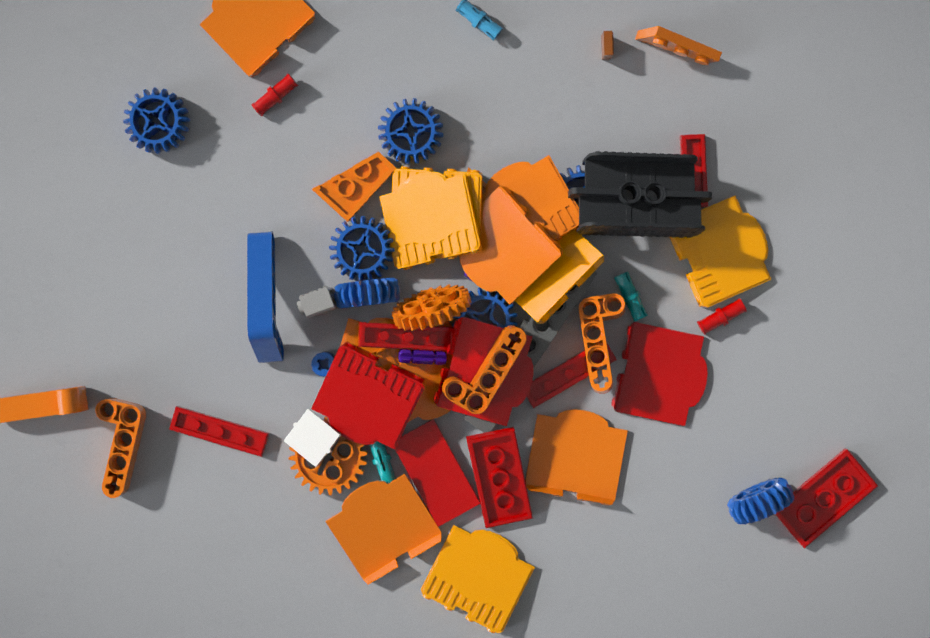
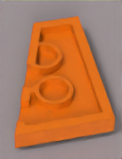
[635,26,722,65]
[312,152,397,222]

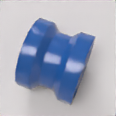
[311,352,335,376]

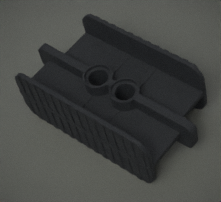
[568,151,712,238]

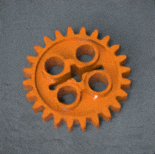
[391,284,472,331]
[289,416,368,495]

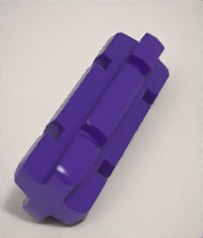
[398,349,447,365]

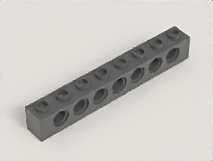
[464,272,597,433]

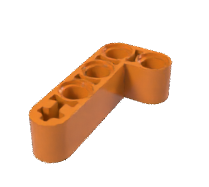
[579,293,626,394]
[442,325,526,414]
[0,386,89,423]
[95,398,146,498]

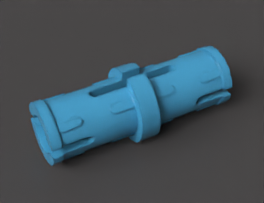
[455,0,503,41]

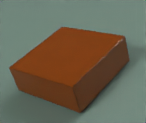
[601,31,614,60]

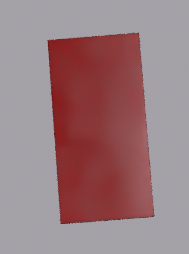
[395,419,480,527]
[466,427,533,528]
[775,448,878,548]

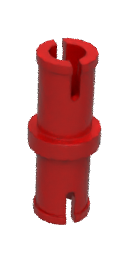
[251,73,299,117]
[697,298,747,335]

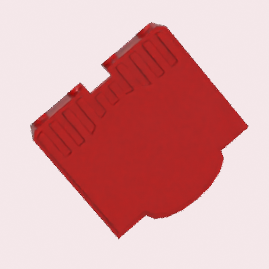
[433,317,534,426]
[611,322,708,426]
[311,341,425,449]

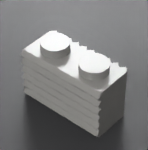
[297,286,339,319]

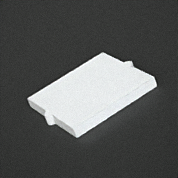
[284,409,341,467]

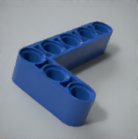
[247,231,284,363]

